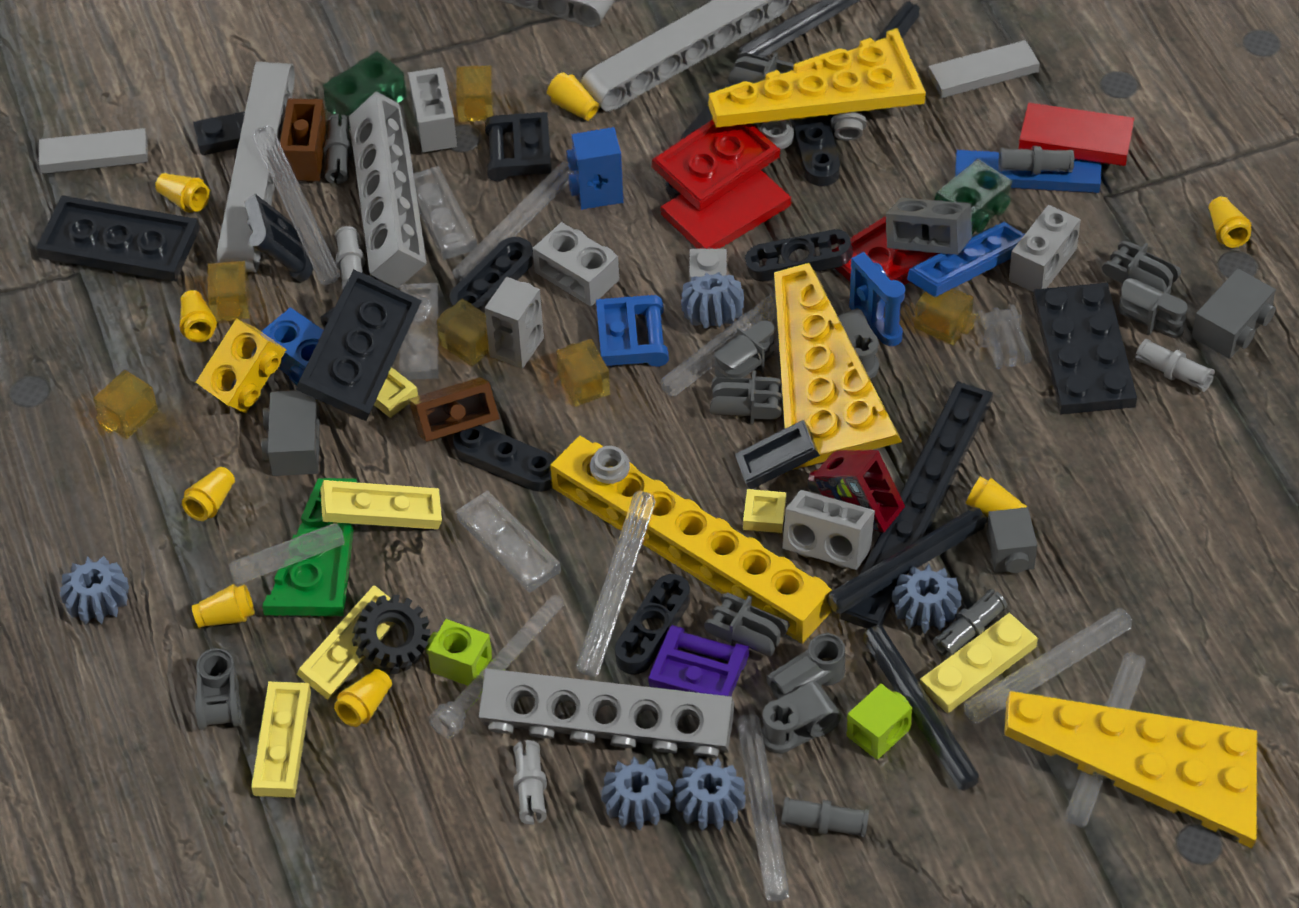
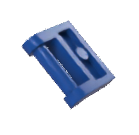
[849,252,905,346]
[596,295,669,367]

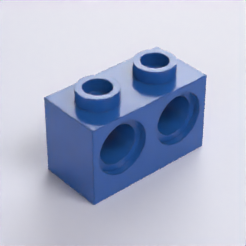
[261,307,324,385]

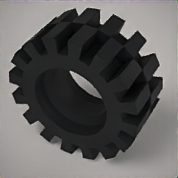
[352,594,430,674]

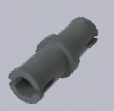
[323,114,352,184]
[998,146,1074,175]
[933,589,1007,658]
[781,797,869,837]

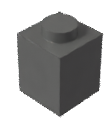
[986,507,1037,573]

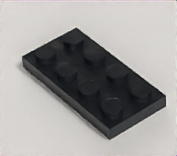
[36,195,200,282]
[296,269,422,421]
[1033,282,1137,415]

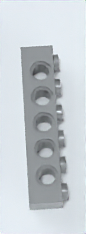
[349,92,427,288]
[479,669,735,758]

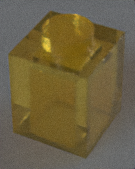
[456,65,494,122]
[208,261,250,321]
[914,288,976,346]
[437,299,489,367]
[556,339,610,407]
[93,370,158,439]

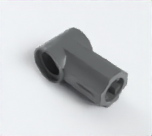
[767,633,846,699]

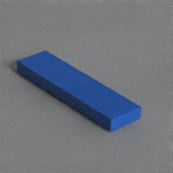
[955,150,1101,193]
[907,222,1025,297]

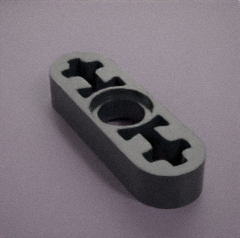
[745,229,853,282]
[615,574,690,674]

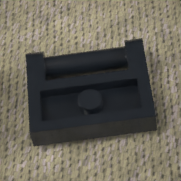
[485,112,552,182]
[244,194,313,282]

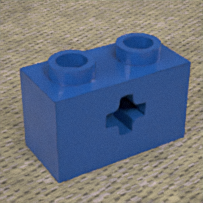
[566,127,624,210]

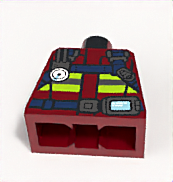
[808,450,905,533]

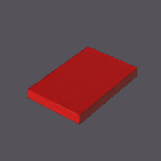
[1018,103,1134,166]
[652,119,780,211]
[661,170,791,249]
[832,216,940,285]

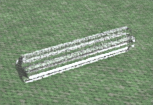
[229,523,344,584]

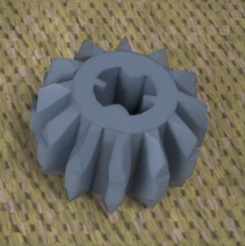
[681,272,744,329]
[60,556,129,625]
[892,563,961,634]
[601,756,673,830]
[675,758,745,832]

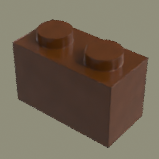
[279,98,328,181]
[408,377,500,442]

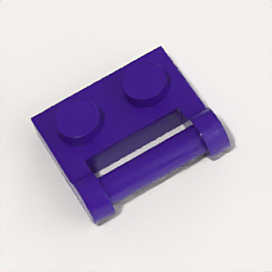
[648,625,750,697]

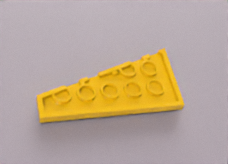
[708,29,926,127]
[774,263,902,470]
[1004,691,1257,849]

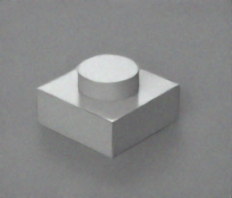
[689,249,727,282]

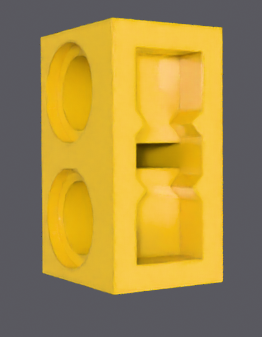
[196,318,287,413]

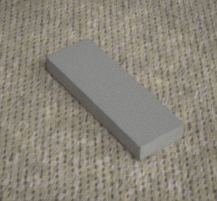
[928,40,1040,98]
[39,128,148,174]

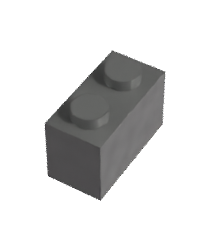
[1192,268,1276,359]
[261,391,320,476]

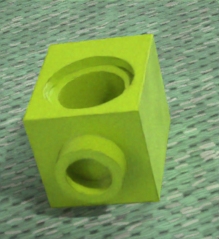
[426,619,492,688]
[846,683,912,760]

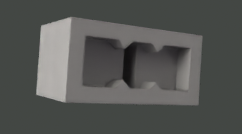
[408,67,457,152]
[1009,205,1081,292]
[533,222,619,306]
[485,277,544,369]
[782,490,875,570]

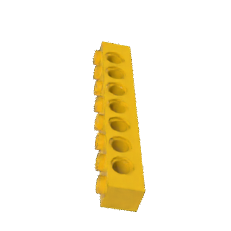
[550,435,832,644]

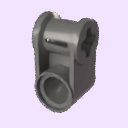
[837,308,879,379]
[195,648,242,730]
[760,682,842,753]

